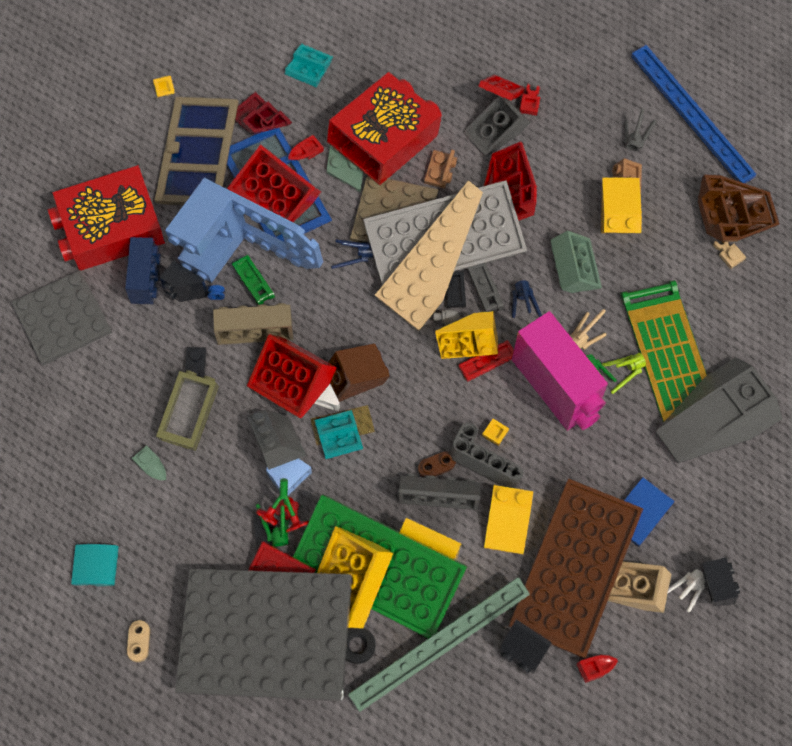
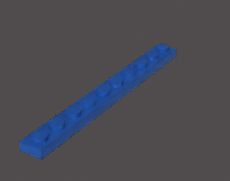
[631,45,756,183]

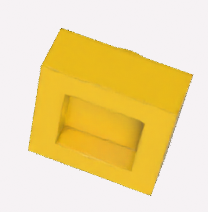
[482,419,509,446]

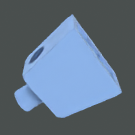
[266,459,312,495]

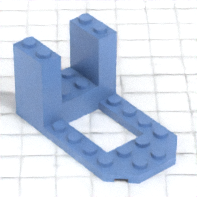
[165,178,323,283]

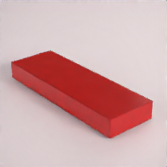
[458,340,514,382]

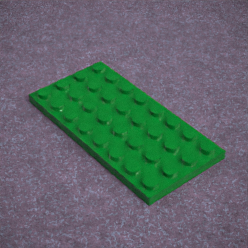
[293,494,468,638]

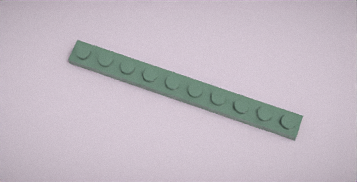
[348,577,530,712]

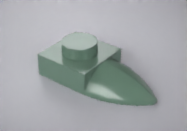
[132,445,166,480]

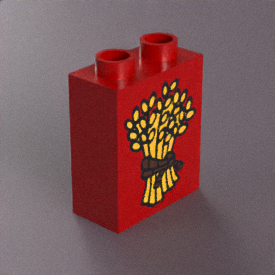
[327,72,442,185]
[48,165,165,271]

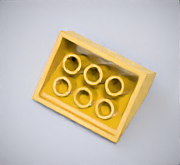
[317,526,393,628]

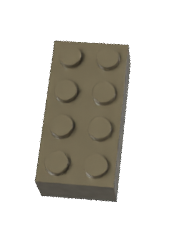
[213,303,293,345]

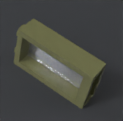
[156,370,219,451]

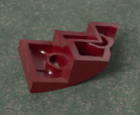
[235,92,292,134]

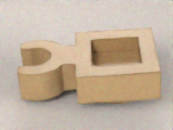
[713,241,746,269]

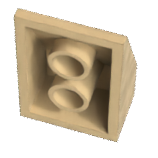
[608,562,671,613]

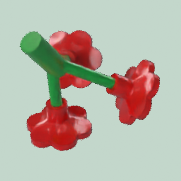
[256,478,309,532]

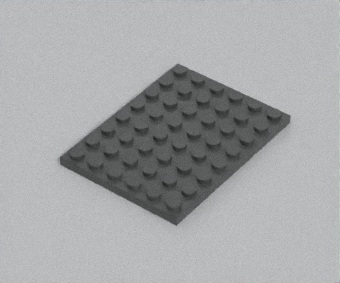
[175,569,352,701]

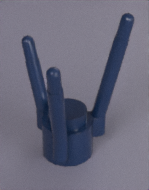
[331,239,373,269]
[512,280,542,318]

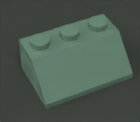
[550,231,602,293]

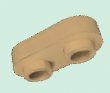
[127,620,150,662]

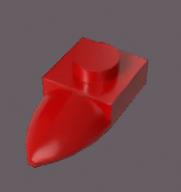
[288,135,324,160]
[576,655,618,683]

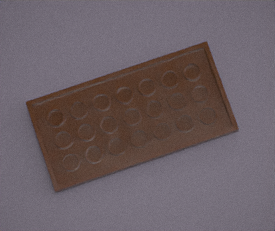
[509,478,643,659]

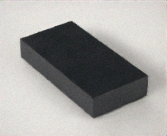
[446,271,466,308]

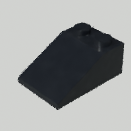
[499,619,552,674]

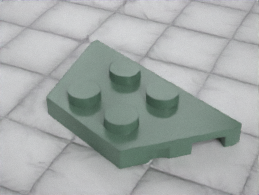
[327,145,363,192]

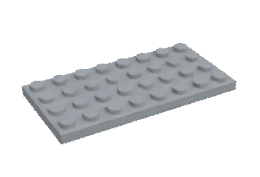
[363,181,527,286]

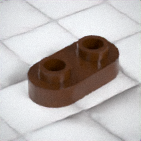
[418,451,456,478]

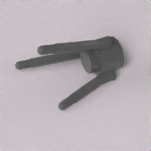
[623,109,656,151]

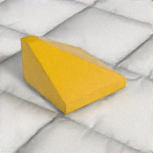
[153,76,175,97]

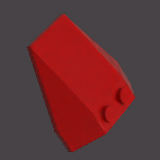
[483,142,537,221]

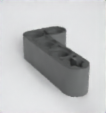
[449,422,523,488]

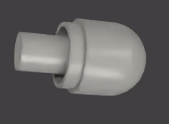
[433,309,460,325]

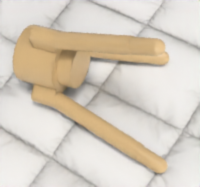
[570,309,607,350]

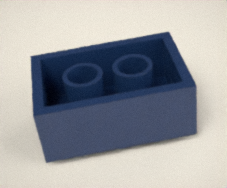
[125,237,161,305]

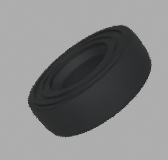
[346,627,376,664]

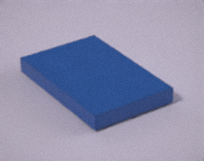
[624,478,675,547]

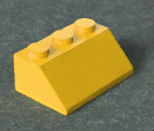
[400,518,461,560]

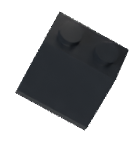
[160,260,208,302]

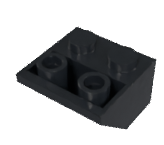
[701,557,740,606]

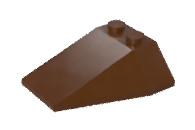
[698,175,779,242]

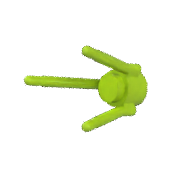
[602,353,646,394]

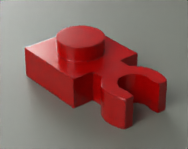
[520,84,540,116]

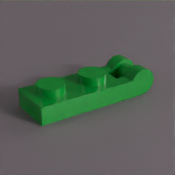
[232,255,275,305]

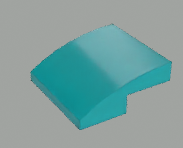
[285,44,333,87]
[314,410,363,459]
[71,544,119,586]

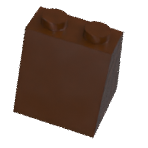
[328,343,390,402]

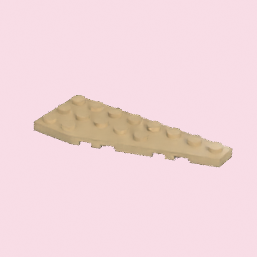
[375,181,483,331]

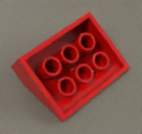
[227,144,321,222]
[247,334,337,418]

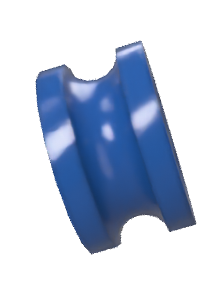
[208,285,225,300]

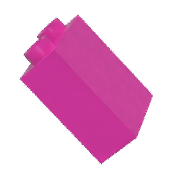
[512,311,608,431]

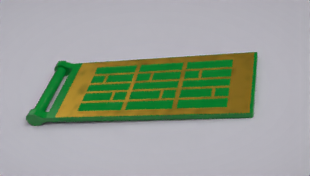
[621,280,707,422]

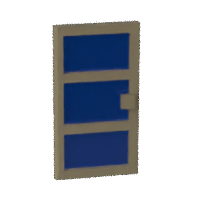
[155,97,239,205]

